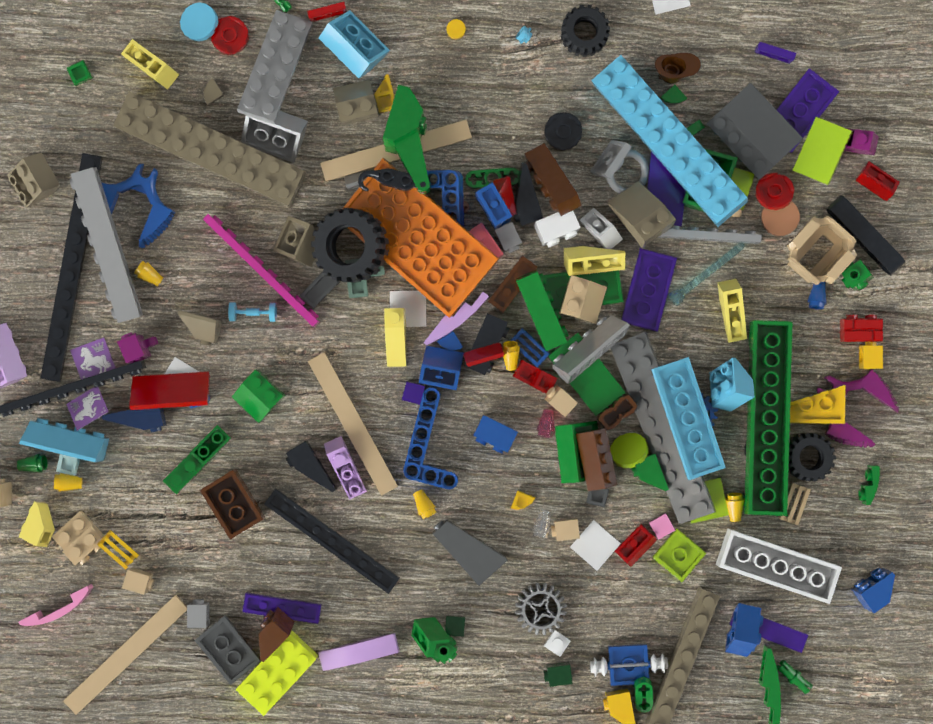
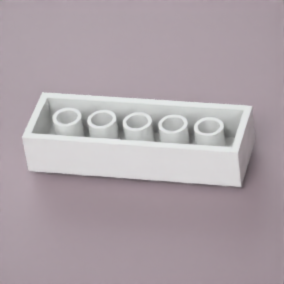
[716,528,842,604]

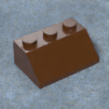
[576,427,618,491]

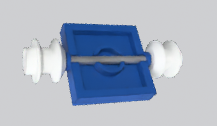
[590,644,668,686]

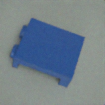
[476,182,512,230]

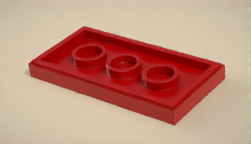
[129,371,210,410]

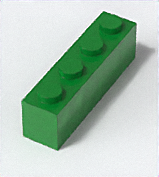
[515,270,569,351]

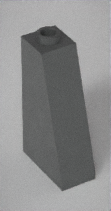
[433,520,508,586]

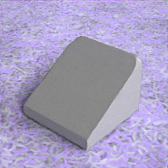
[344,172,365,190]

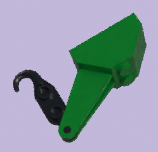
[358,85,430,194]

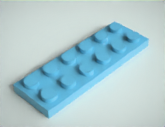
[651,357,726,480]

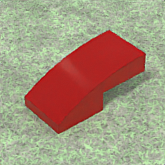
[512,360,558,394]

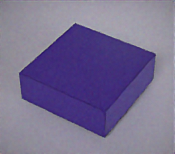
[402,382,425,405]

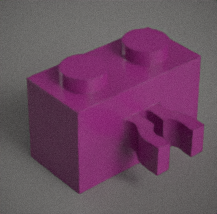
[117,332,159,364]

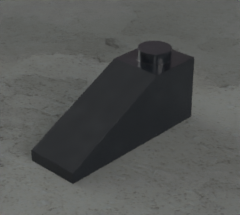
[513,162,543,226]
[286,440,337,492]

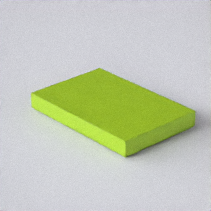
[792,117,853,185]

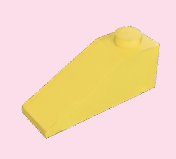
[121,39,179,90]
[564,246,625,276]
[717,279,747,343]
[384,308,406,367]

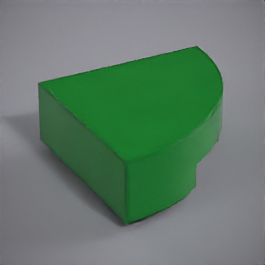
[660,85,688,104]

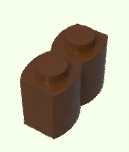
[597,395,637,430]

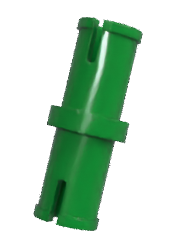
[777,660,813,694]

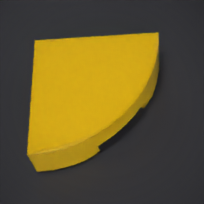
[511,490,535,510]

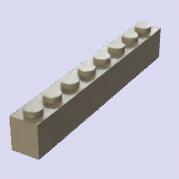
[644,586,720,724]

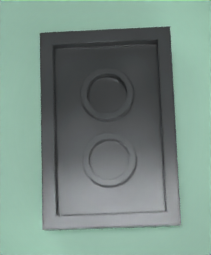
[194,615,261,685]

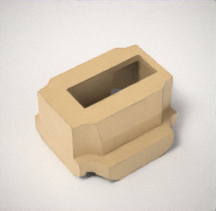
[787,215,857,285]

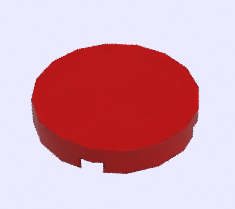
[211,16,249,55]
[755,172,794,210]

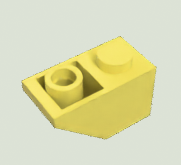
[19,501,55,547]

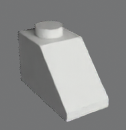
[580,208,623,249]

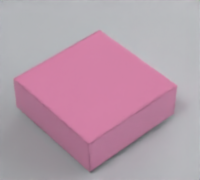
[648,513,675,540]

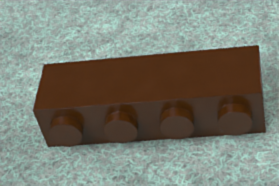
[524,143,582,216]

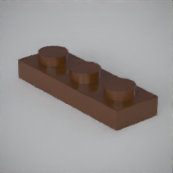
[488,255,537,313]

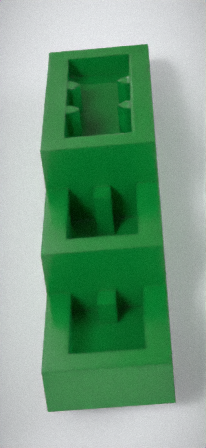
[759,645,781,724]

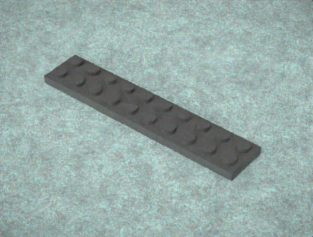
[611,332,716,524]

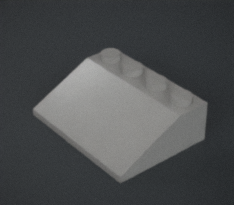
[553,315,630,385]

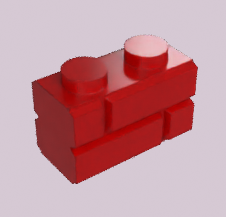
[840,315,883,342]

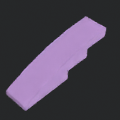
[424,292,489,345]
[318,633,400,671]

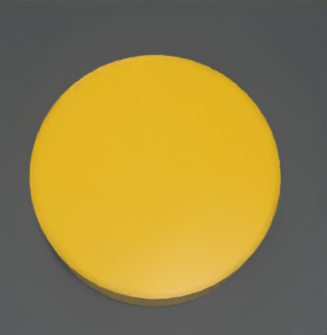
[447,19,466,40]

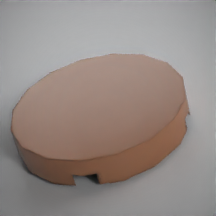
[761,201,800,236]

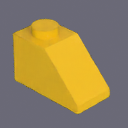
[603,688,635,724]

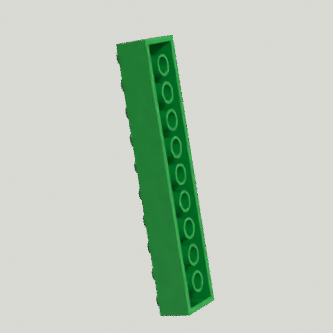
[744,320,793,516]

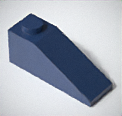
[102,408,167,433]

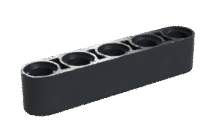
[826,195,905,276]

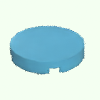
[180,2,218,42]

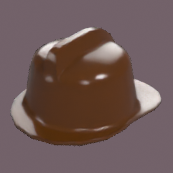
[655,53,701,84]

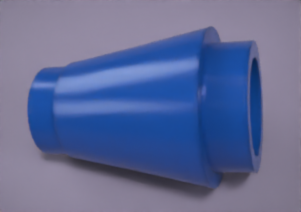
[807,282,827,310]

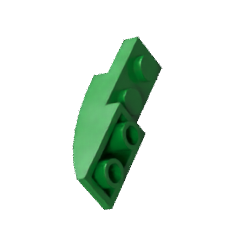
[163,425,231,495]

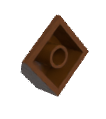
[259,607,295,662]

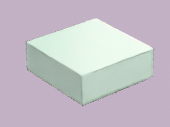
[56,454,80,476]

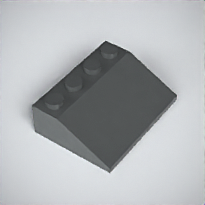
[707,83,803,180]

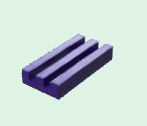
[755,42,796,64]

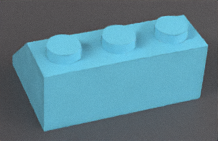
[319,10,390,78]

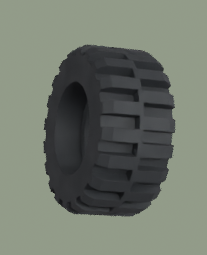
[311,208,389,283]

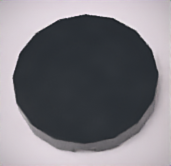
[544,112,582,151]

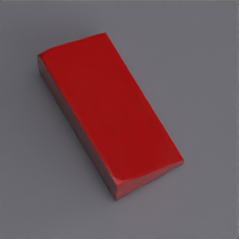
[856,161,900,201]
[464,343,504,367]
[615,524,657,567]

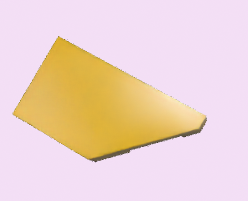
[374,74,394,114]

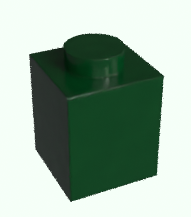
[543,661,573,687]

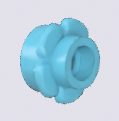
[516,26,532,44]

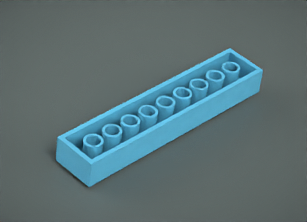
[591,55,748,227]

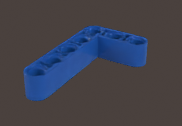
[427,170,464,227]
[403,388,458,489]

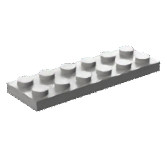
[237,10,312,124]

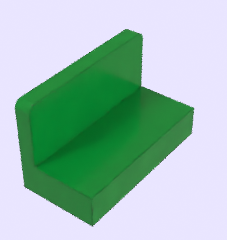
[411,617,450,657]

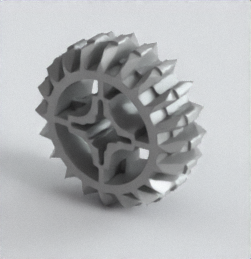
[515,583,567,635]

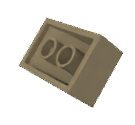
[607,181,676,248]

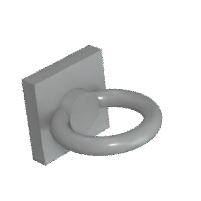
[590,140,649,194]

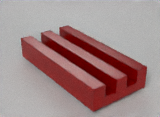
[307,1,347,22]

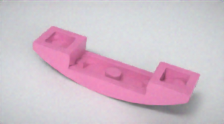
[19,584,93,626]

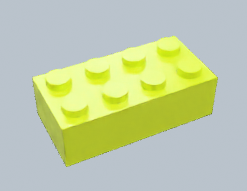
[236,630,319,716]

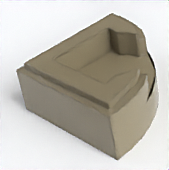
[204,79,224,106]

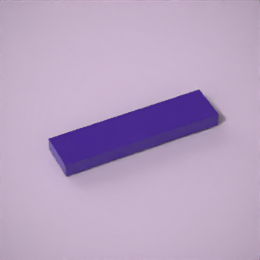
[242,592,322,624]
[729,612,808,653]

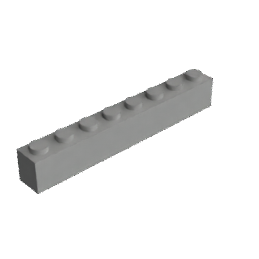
[69,167,143,323]

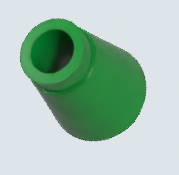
[17,454,48,473]

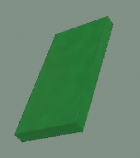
[543,270,624,312]
[548,333,626,416]

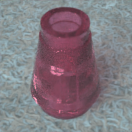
[536,409,555,438]

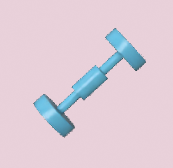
[228,302,277,322]

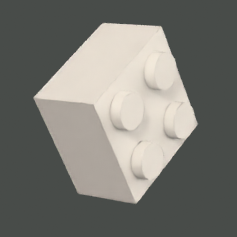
[534,210,580,248]

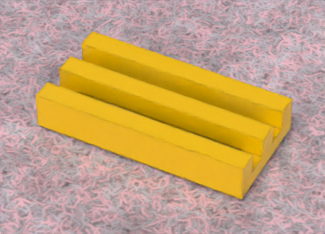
[97,530,139,570]

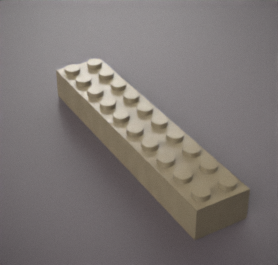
[113,92,306,208]

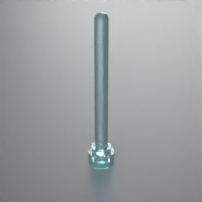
[668,243,745,306]

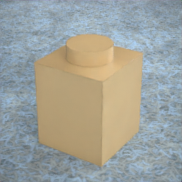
[544,385,578,417]
[551,518,580,541]
[122,568,154,595]

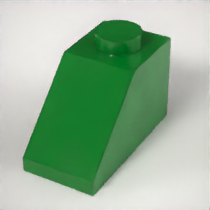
[631,454,669,491]

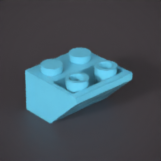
[709,358,755,412]

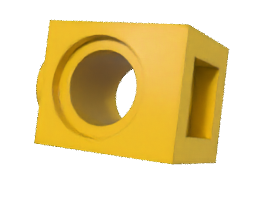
[859,342,883,369]

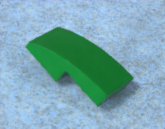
[858,465,880,505]

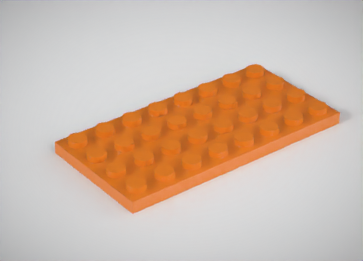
[343,158,499,318]

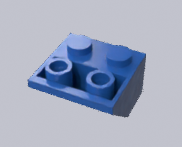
[419,345,464,390]
[851,568,895,613]

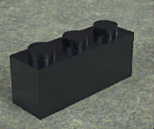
[464,313,510,375]

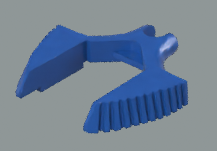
[101,163,175,248]

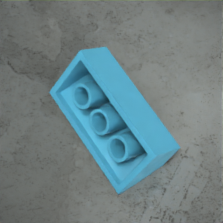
[19,418,109,462]

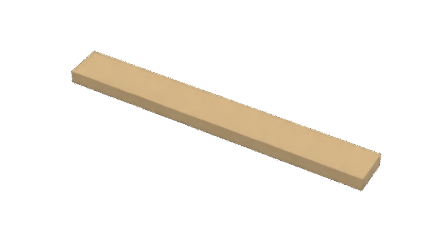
[320,119,472,182]
[308,352,398,496]
[63,595,187,715]

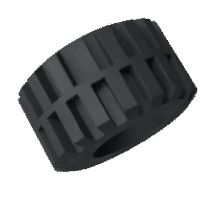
[561,5,610,57]
[788,433,836,482]

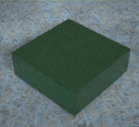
[445,615,465,637]

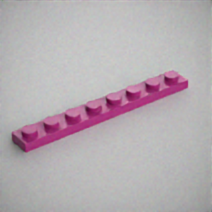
[203,214,320,328]

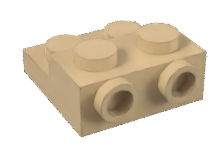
[52,510,104,566]

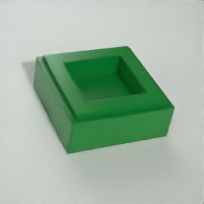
[66,60,93,86]

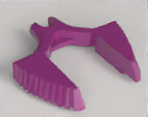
[816,369,899,448]

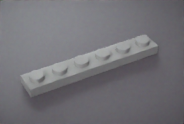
[658,226,762,244]

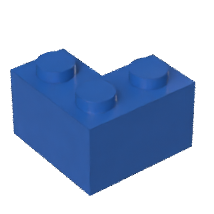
[725,603,763,657]

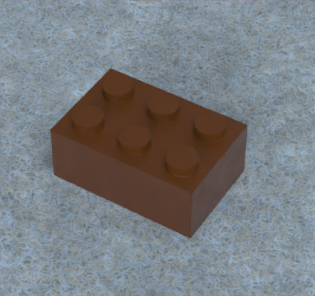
[200,469,266,540]

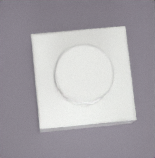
[544,629,571,657]

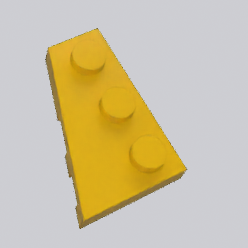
[790,385,846,424]

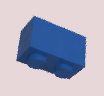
[473,415,518,454]

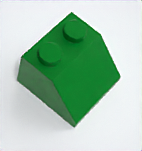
[232,369,285,423]

